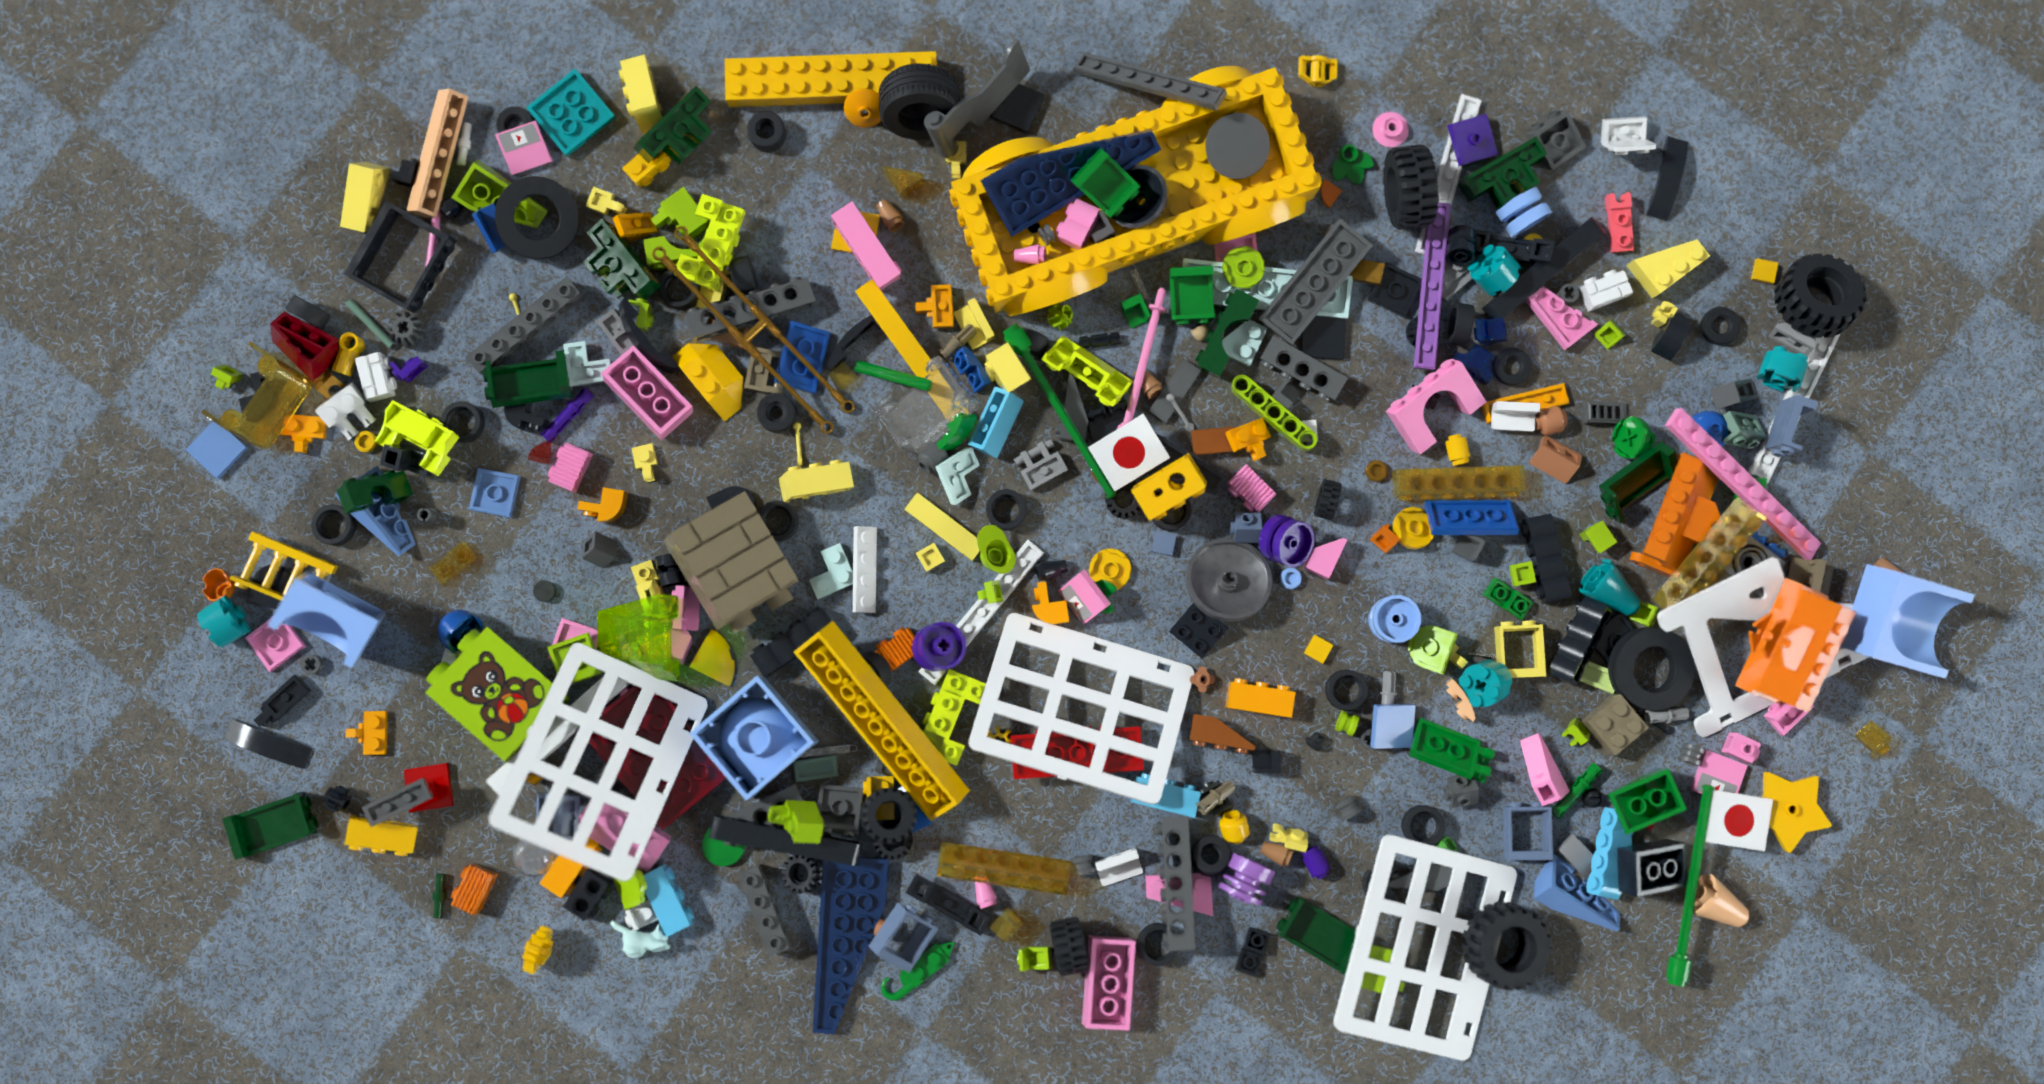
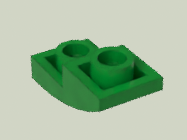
[937,413,977,450]
[1482,578,1533,621]

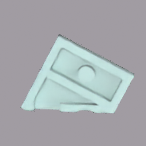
[1222,320,1268,367]

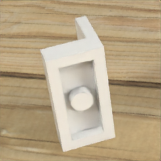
[1491,401,1540,432]
[1094,848,1143,886]

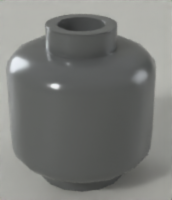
[918,442,949,474]

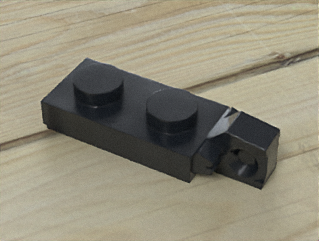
[254,675,311,727]

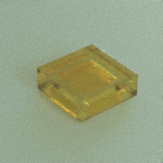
[828,361,858,392]

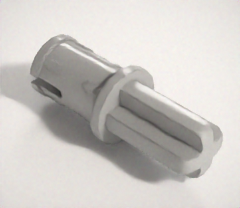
[1380,671,1397,704]
[1644,708,1689,724]

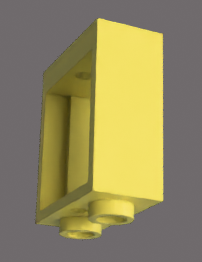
[1494,621,1546,678]

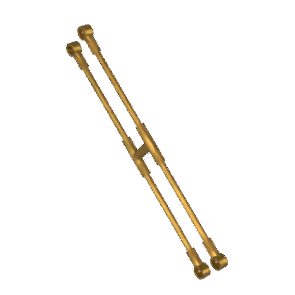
[652,226,855,434]

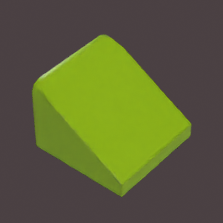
[1593,318,1626,350]
[1629,600,1660,627]

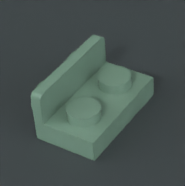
[1723,411,1766,448]

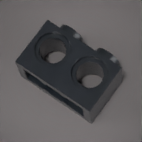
[562,868,613,921]

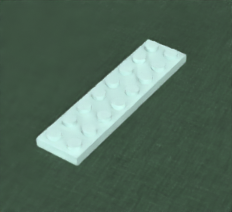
[1182,258,1353,319]

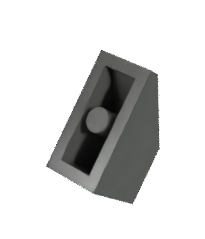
[1710,378,1757,410]

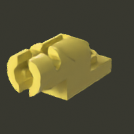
[631,560,670,627]

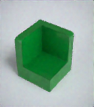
[1120,294,1151,328]

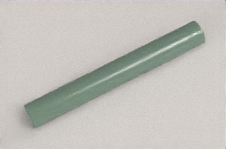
[345,299,396,349]

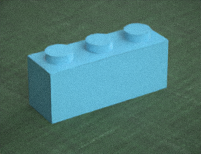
[968,387,1024,459]
[1130,773,1201,818]
[643,864,694,937]

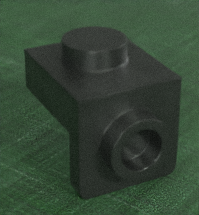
[1200,780,1233,819]

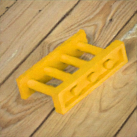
[230,531,338,601]

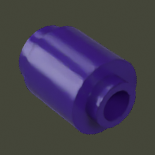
[1302,845,1331,879]

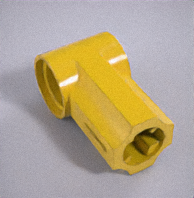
[332,332,365,377]

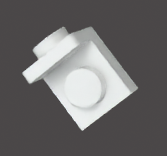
[625,900,658,931]

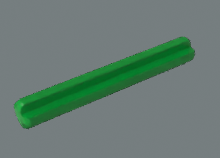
[854,360,933,391]

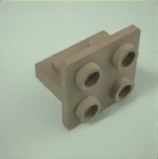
[1786,557,1834,596]

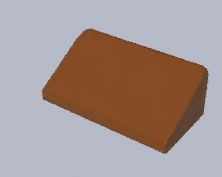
[1191,426,1234,455]

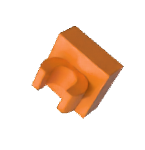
[1369,524,1400,553]

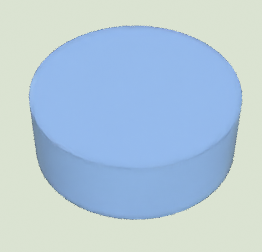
[1280,568,1302,589]

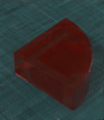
[528,441,551,464]

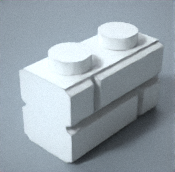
[1579,269,1633,312]
[355,352,397,402]

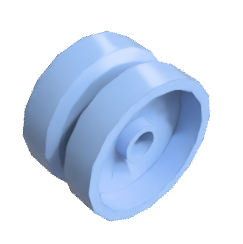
[1496,187,1552,238]
[1368,595,1421,643]

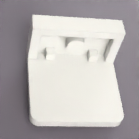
[1601,116,1656,155]

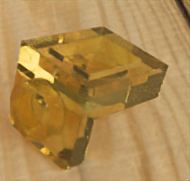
[1855,720,1892,758]

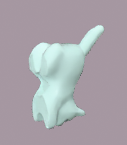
[610,920,670,958]

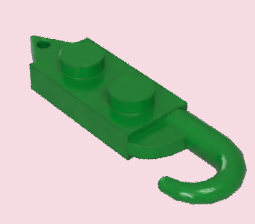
[881,942,954,1001]

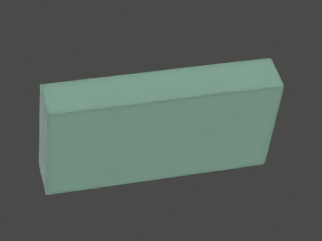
[793,755,839,782]

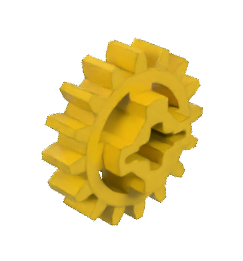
[522,925,554,974]

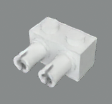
[315,381,376,440]

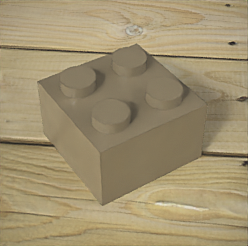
[1581,694,1649,756]

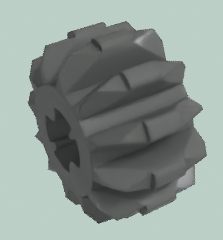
[387,311,426,348]

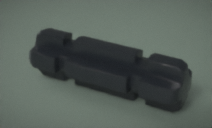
[1079,332,1120,349]

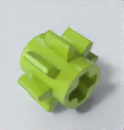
[1047,302,1073,330]

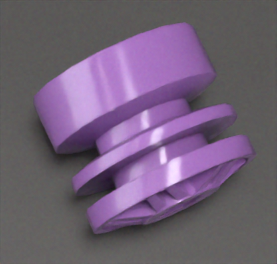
[1218,852,1275,906]

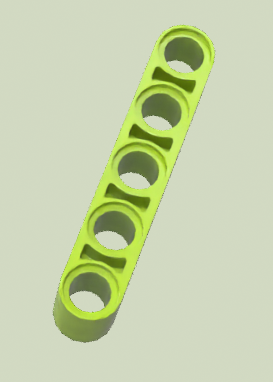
[1231,375,1317,452]

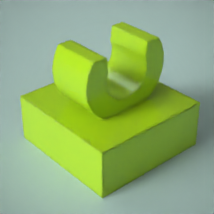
[211,364,244,390]
[1509,561,1536,587]
[977,580,1004,604]
[1562,717,1591,746]

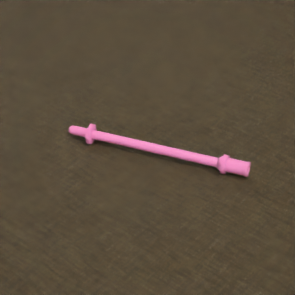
[1117,288,1167,429]

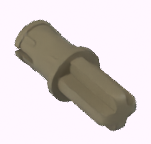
[939,324,977,360]
[1196,780,1235,815]

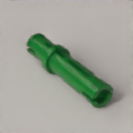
[1552,762,1603,820]

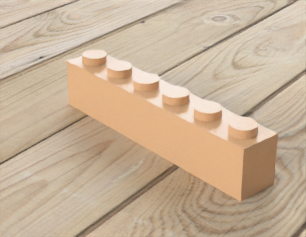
[406,88,469,218]

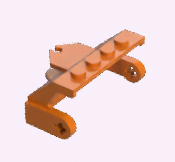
[1629,452,1723,579]
[1735,578,1856,713]

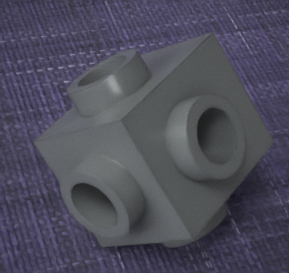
[1444,775,1479,808]

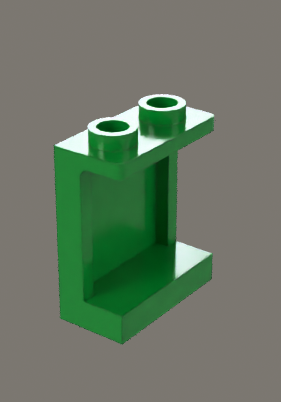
[1071,147,1140,218]
[1169,266,1215,325]

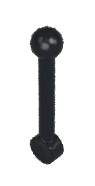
[1634,710,1674,735]

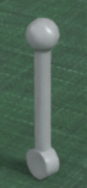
[1166,393,1194,431]

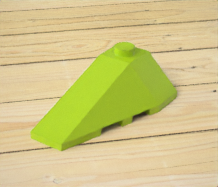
[451,159,549,228]

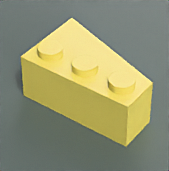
[619,55,663,135]
[340,162,391,233]
[1626,239,1710,298]
[984,342,1031,393]
[779,460,854,503]

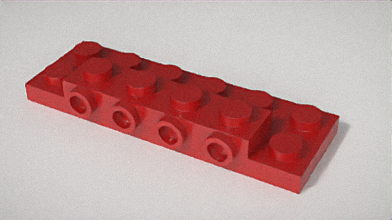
[1010,725,1144,780]

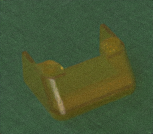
[201,341,312,449]

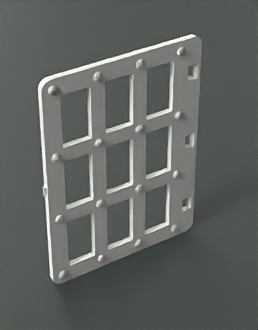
[969,613,1194,805]
[489,643,708,881]
[1334,834,1517,1061]

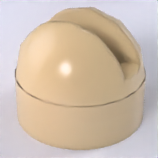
[1191,324,1209,341]

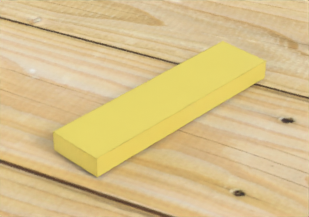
[904,492,980,561]

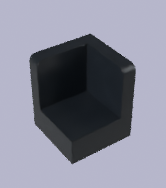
[390,159,419,187]
[1252,750,1281,773]

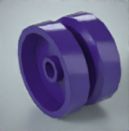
[1259,514,1314,568]
[912,621,966,672]

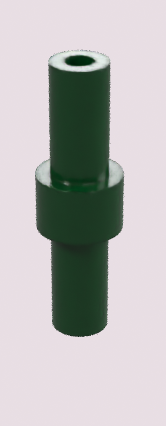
[432,873,446,918]

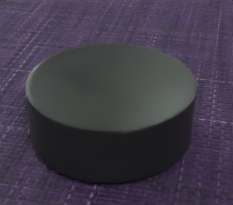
[533,580,556,602]

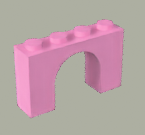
[1386,359,1486,455]

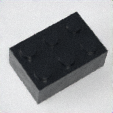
[1617,839,1688,896]

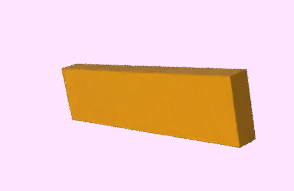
[1482,383,1570,424]

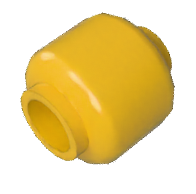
[1219,810,1250,844]

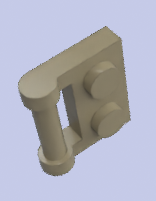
[744,347,784,394]

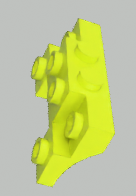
[674,194,746,292]
[1042,335,1134,407]
[374,400,459,476]
[922,669,986,766]

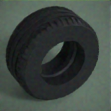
[879,63,960,140]

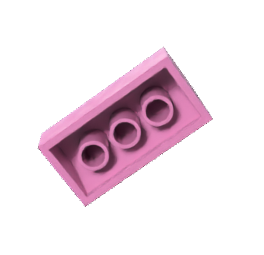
[578,800,671,873]

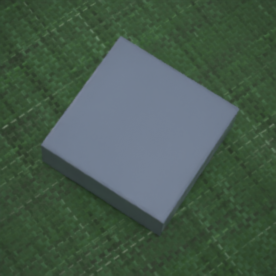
[1151,531,1177,556]

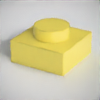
[916,543,945,572]

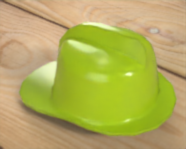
[977,525,1016,574]

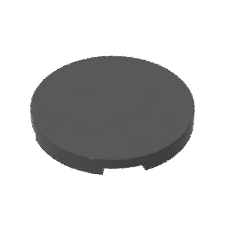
[1205,113,1270,179]

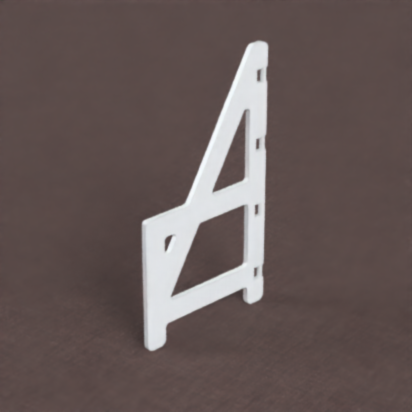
[1657,557,1869,737]

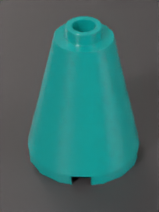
[1579,559,1640,615]

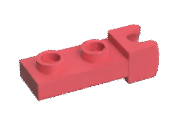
[1605,192,1634,253]

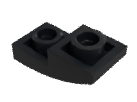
[1234,927,1270,978]

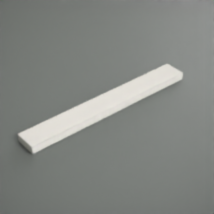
[1414,94,1482,256]
[1748,334,1840,484]
[918,540,1044,685]
[486,676,630,795]

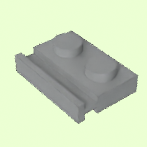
[1442,260,1472,302]

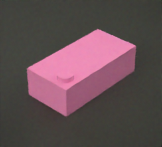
[831,201,901,291]
[601,345,693,441]
[1082,935,1136,1030]

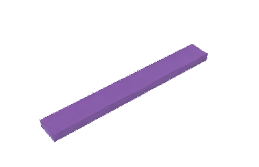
[1413,202,1451,371]

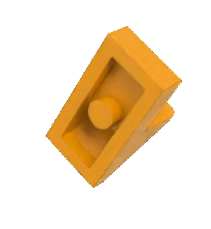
[613,212,658,243]

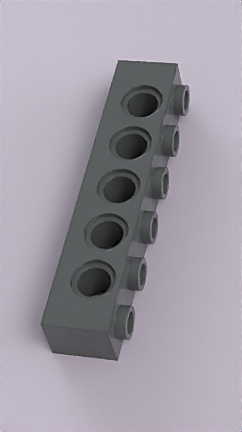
[466,276,585,375]
[684,277,816,343]
[1157,816,1195,951]

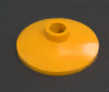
[844,89,881,128]

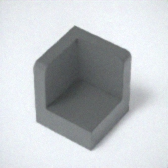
[1089,211,1115,244]
[1272,377,1301,410]
[582,531,617,568]
[1451,535,1486,562]

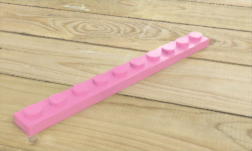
[1665,408,1821,560]

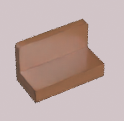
[1529,435,1582,484]

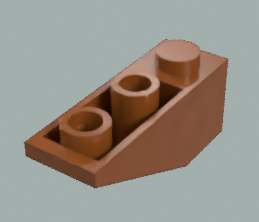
[1188,714,1255,754]

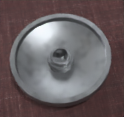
[1185,538,1272,622]

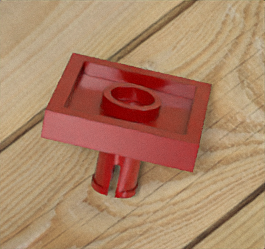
[404,763,454,813]

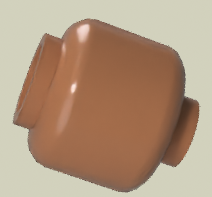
[1535,406,1568,436]

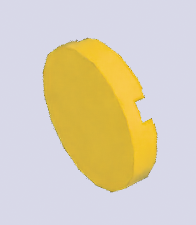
[1392,507,1434,550]
[1089,548,1132,590]

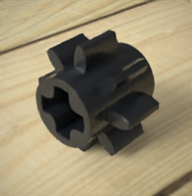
[323,785,351,813]

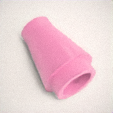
[1014,244,1047,265]
[974,875,998,909]

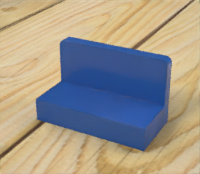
[472,202,506,253]

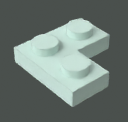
[563,341,611,387]
[935,447,980,505]
[809,543,853,600]

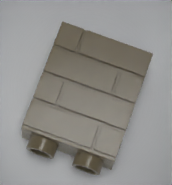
[663,491,798,634]

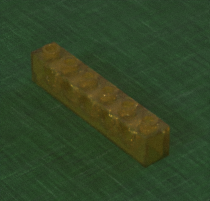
[1392,465,1526,501]
[1652,497,1766,610]
[937,842,1071,895]

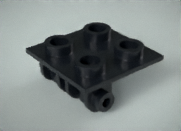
[1084,395,1128,443]
[1169,603,1228,659]

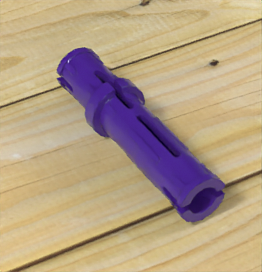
[541,387,594,443]

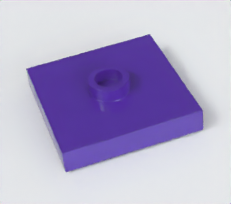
[1447,113,1498,166]

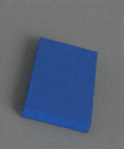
[1424,500,1519,535]

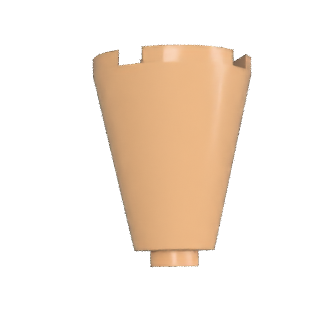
[1684,874,1749,927]

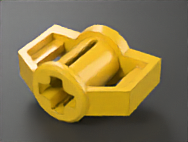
[1298,55,1337,87]

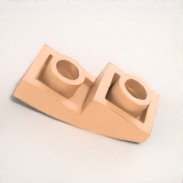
[1446,678,1475,722]

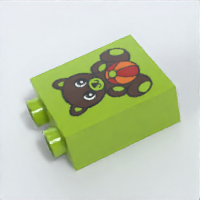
[425,627,571,762]

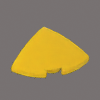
[689,629,735,687]

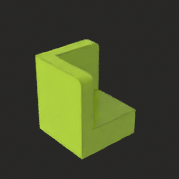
[1579,521,1617,553]

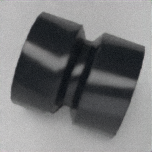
[1446,225,1476,266]
[655,553,688,587]

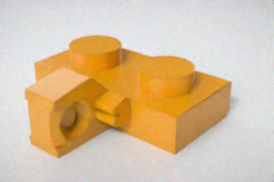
[915,284,954,329]
[281,414,327,454]
[1225,418,1271,462]
[346,711,388,755]

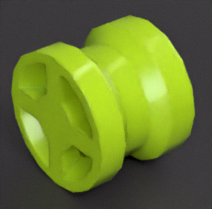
[1335,710,1359,736]

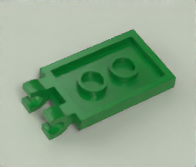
[1409,718,1495,783]

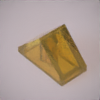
[883,166,926,200]

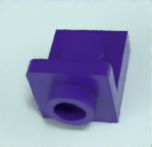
[390,356,428,383]

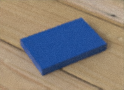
[774,320,831,394]

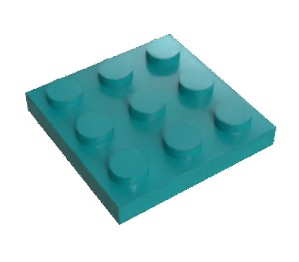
[526,68,616,157]

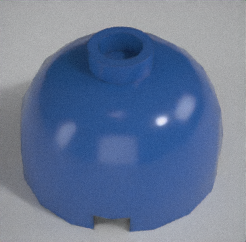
[1691,410,1730,447]
[437,609,483,653]

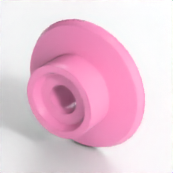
[1373,112,1409,147]

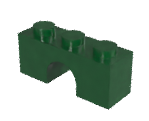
[336,470,413,514]

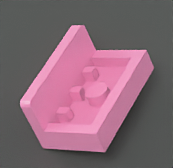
[670,585,701,631]
[1764,701,1814,736]

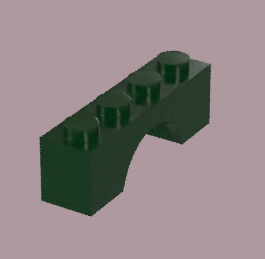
[1195,288,1259,378]

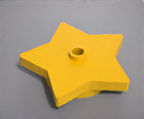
[1762,772,1832,853]

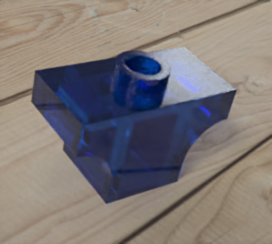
[1474,317,1508,346]
[1451,344,1494,385]

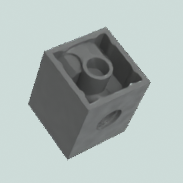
[1703,531,1786,598]

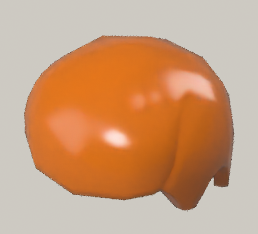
[202,568,236,602]

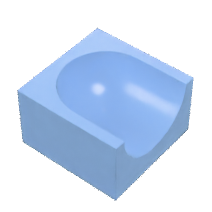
[1840,564,1974,679]
[267,571,386,668]
[689,676,819,801]

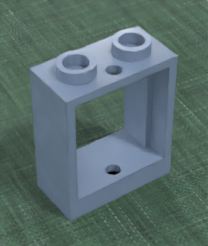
[536,792,580,841]
[1503,802,1553,860]
[868,902,938,973]

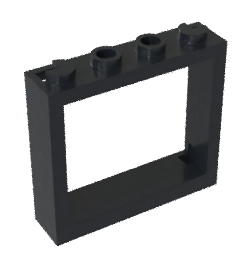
[344,201,457,314]

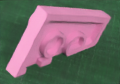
[1525,286,1598,350]
[1145,873,1213,916]

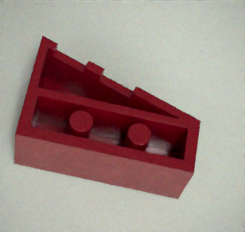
[270,312,339,382]

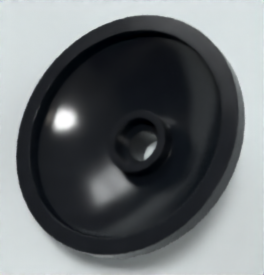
[1111,165,1169,229]

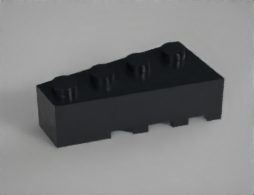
[1146,433,1226,495]

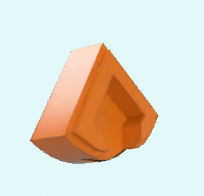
[1321,179,1342,209]

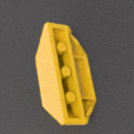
[672,343,744,422]

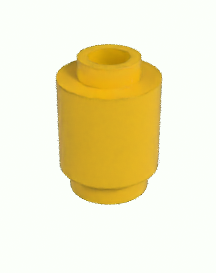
[1445,434,1471,466]

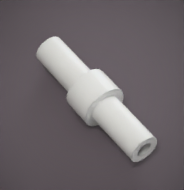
[457,123,472,166]

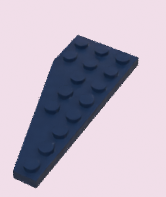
[980,129,1161,237]
[812,857,889,1034]

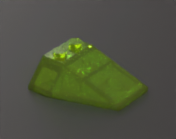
[597,594,679,681]

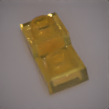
[429,541,477,586]

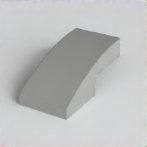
[596,309,633,355]
[1556,834,1593,880]

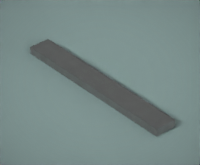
[1073,52,1227,111]

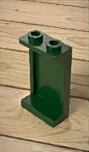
[482,350,571,408]
[1599,441,1678,523]
[222,792,318,860]
[1276,896,1356,976]

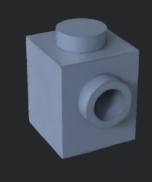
[1230,512,1262,543]

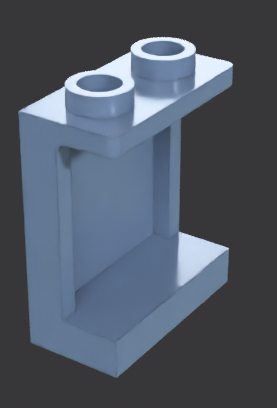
[1764,395,1818,457]

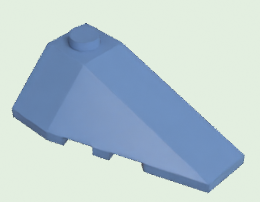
[335,466,416,557]
[1534,854,1620,931]

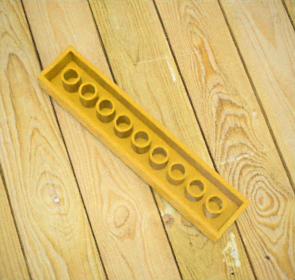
[725,51,937,107]
[794,621,970,821]

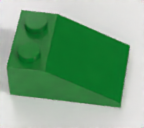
[1608,768,1687,835]

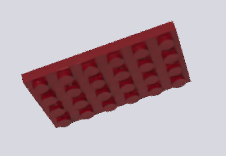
[588,686,727,831]

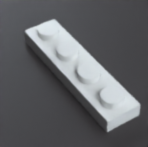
[853,526,877,613]

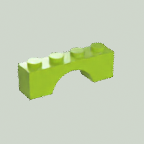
[643,229,734,271]

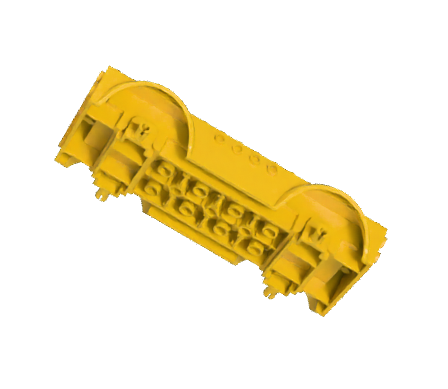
[949,66,1322,316]

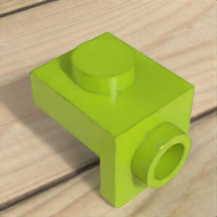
[629,298,654,332]
[1017,946,1053,971]

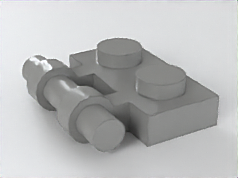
[1013,439,1068,491]

